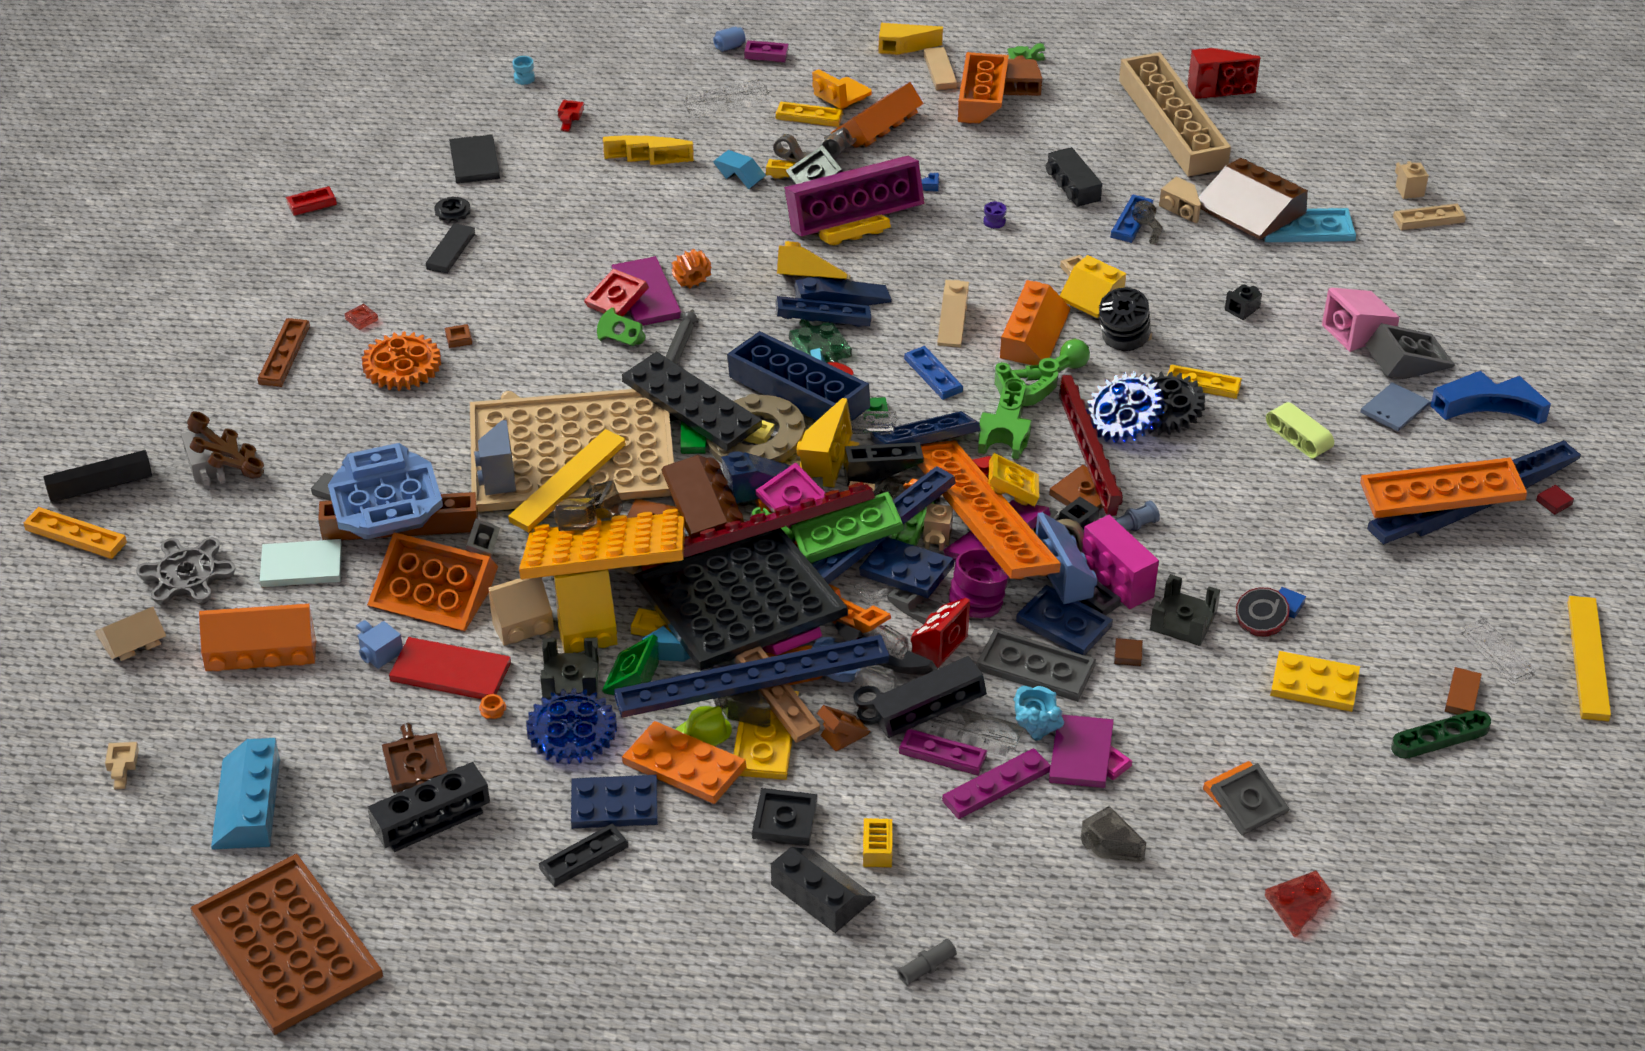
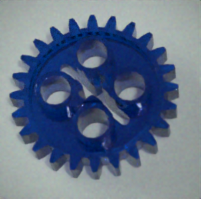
[1086,371,1165,444]
[526,688,617,765]

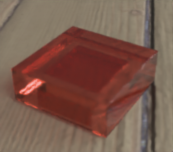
[344,303,378,330]

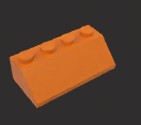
[958,52,1009,123]
[831,82,924,148]
[1000,280,1071,365]
[199,603,316,671]

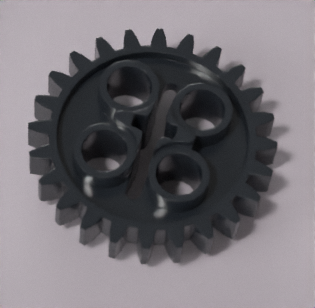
[1125,372,1205,435]

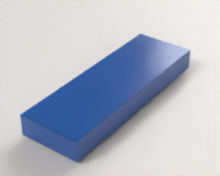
[1110,194,1154,243]
[904,346,963,400]

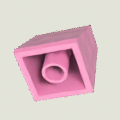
[1322,287,1400,352]

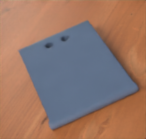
[1360,382,1431,431]

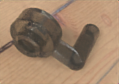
[1132,201,1163,245]

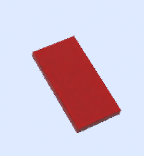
[389,637,511,699]

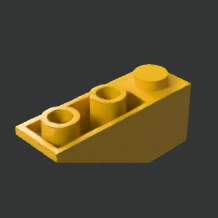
[878,23,943,55]

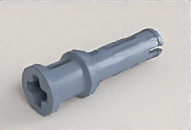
[1115,500,1160,531]

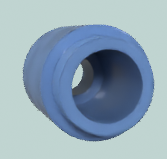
[713,26,746,52]

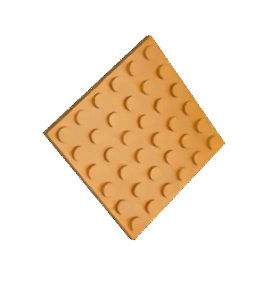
[519,509,685,580]

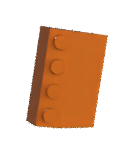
[367,532,498,632]

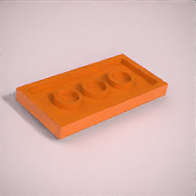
[622,721,747,804]

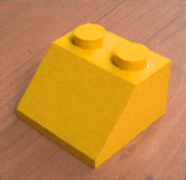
[1060,255,1126,318]

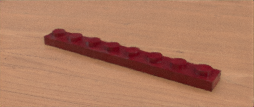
[1059,375,1123,516]
[684,482,875,558]

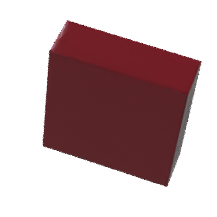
[1536,485,1574,515]

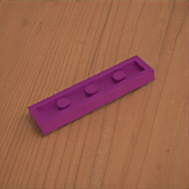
[942,748,1051,820]

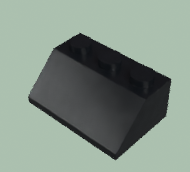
[771,847,875,933]

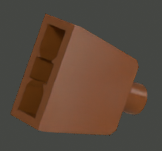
[1003,56,1042,96]

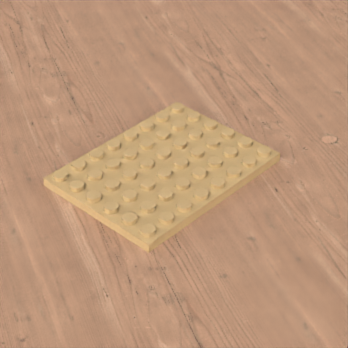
[470,389,674,512]

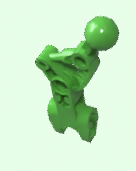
[978,339,1090,459]

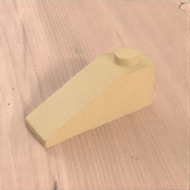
[937,280,969,348]

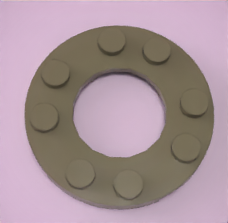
[706,394,805,463]

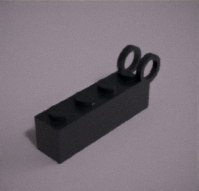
[853,656,987,738]

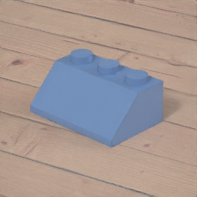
[1036,512,1097,604]

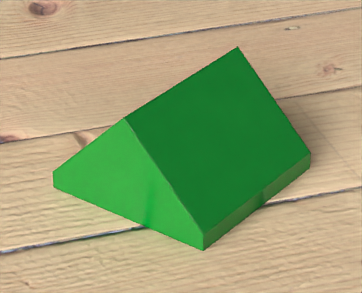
[602,634,659,696]

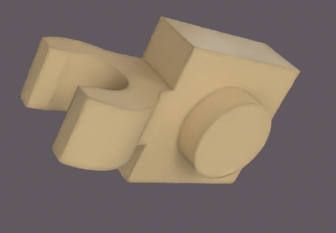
[105,742,139,789]

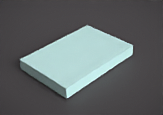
[260,539,342,587]

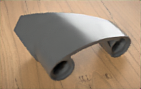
[773,127,857,162]

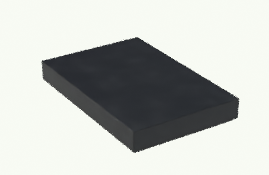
[449,134,500,184]

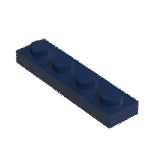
[776,296,872,327]

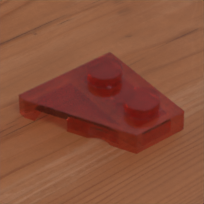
[1265,871,1332,937]

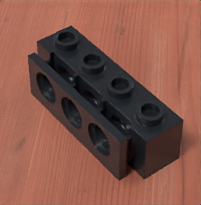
[367,762,490,853]

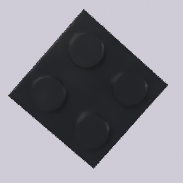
[752,788,818,846]

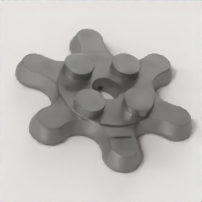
[136,537,236,605]

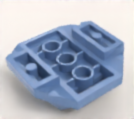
[328,443,443,540]

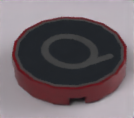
[1236,587,1289,637]

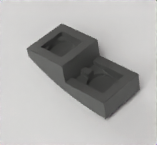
[887,588,944,624]

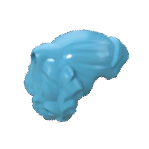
[1013,686,1064,741]

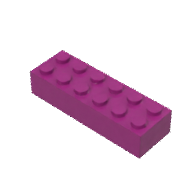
[784,155,925,237]

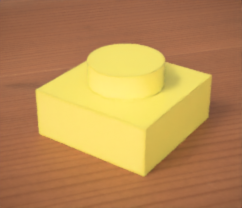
[744,420,774,444]

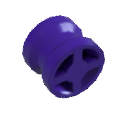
[983,201,1007,229]

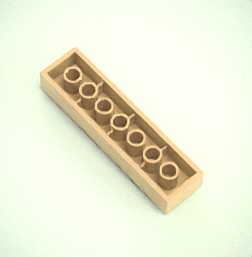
[1119,52,1231,177]

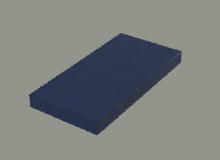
[870,411,980,445]

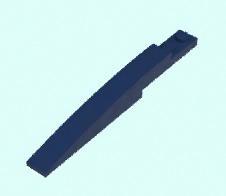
[1367,440,1581,545]

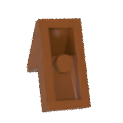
[817,705,871,751]

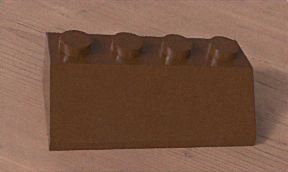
[661,455,744,538]

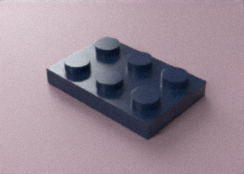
[859,537,954,598]
[1016,585,1113,656]
[571,775,658,829]

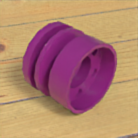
[948,548,1010,618]

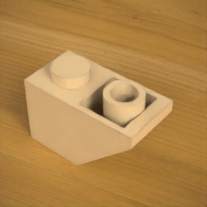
[1159,177,1201,223]

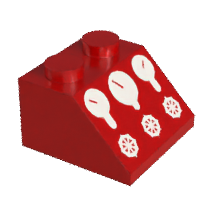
[910,598,970,668]

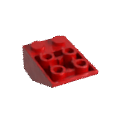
[1187,48,1261,99]

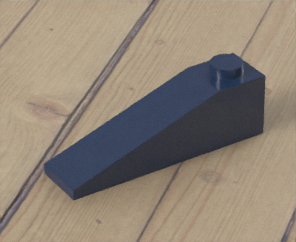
[795,277,892,306]

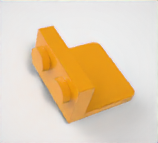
[812,69,872,109]

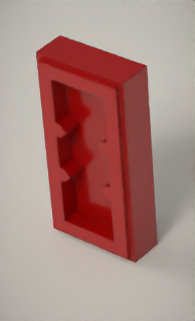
[286,186,337,216]

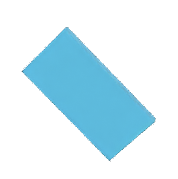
[1264,208,1356,242]

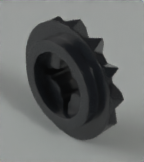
[434,197,471,223]

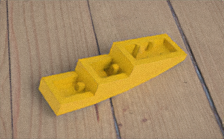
[603,135,694,165]

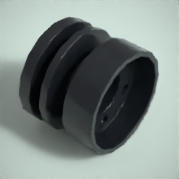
[1099,287,1151,351]

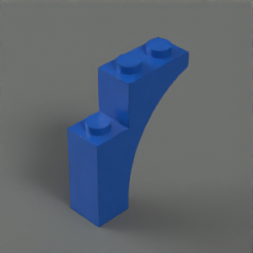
[1430,370,1551,424]

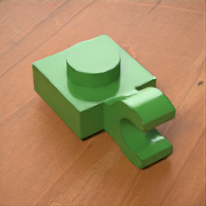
[1007,43,1045,61]

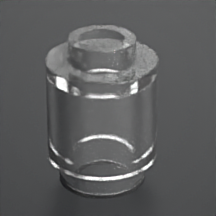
[868,625,909,659]
[855,665,897,694]

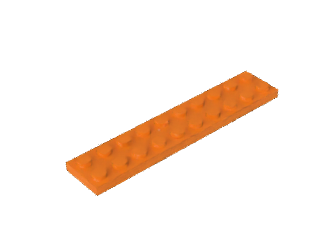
[918,440,1061,579]

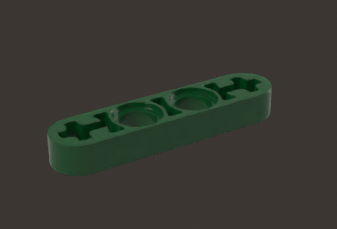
[1391,710,1491,759]

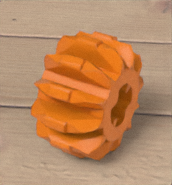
[672,249,712,289]

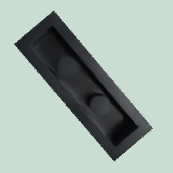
[1046,147,1103,207]

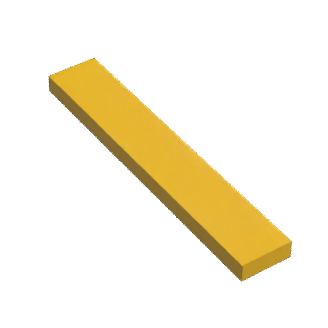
[508,429,626,533]
[1567,596,1611,722]

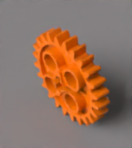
[362,331,441,391]

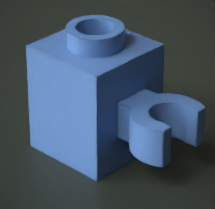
[356,620,403,669]

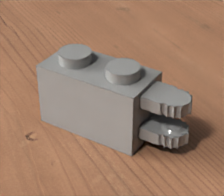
[181,427,228,488]

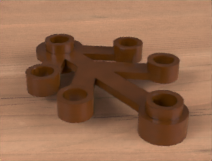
[187,411,264,479]

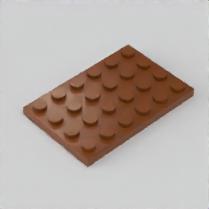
[190,853,383,1035]

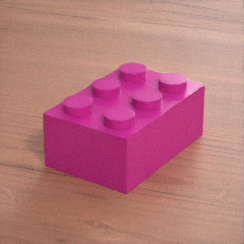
[1082,514,1159,610]

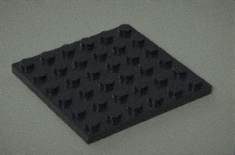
[634,528,848,671]

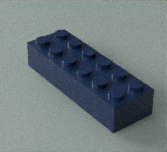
[727,331,871,422]

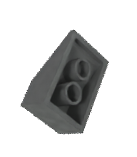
[1365,323,1455,379]

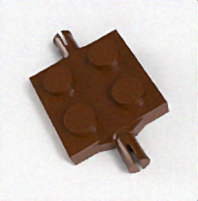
[382,723,448,793]

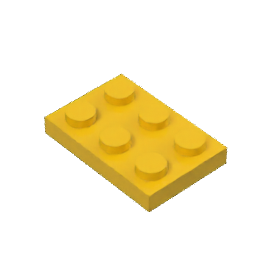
[988,453,1039,507]
[1270,651,1360,712]

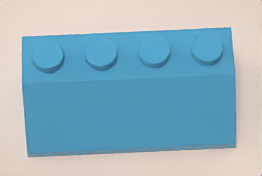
[211,738,280,850]

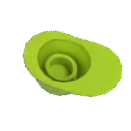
[675,706,732,747]

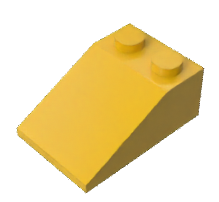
[777,241,850,280]
[796,398,853,487]
[554,569,618,653]

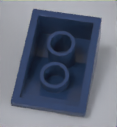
[721,451,791,503]

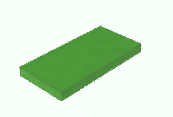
[791,491,904,563]

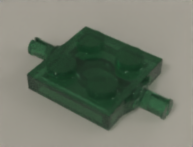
[789,319,852,363]

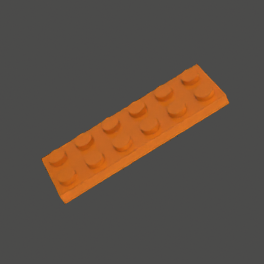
[1360,457,1527,518]

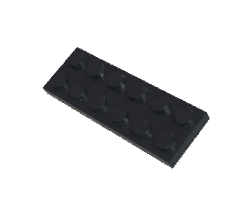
[622,351,762,451]

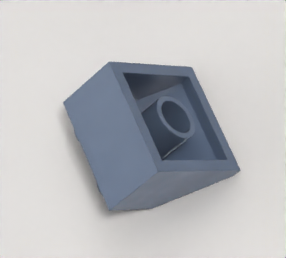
[474,420,516,495]

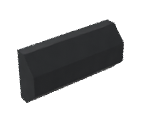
[43,450,152,503]

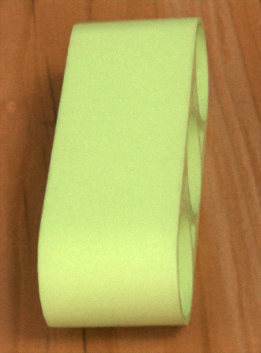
[1266,402,1335,459]

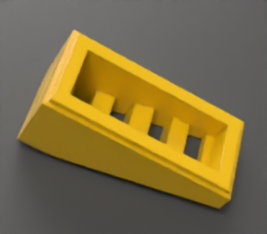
[863,818,892,868]

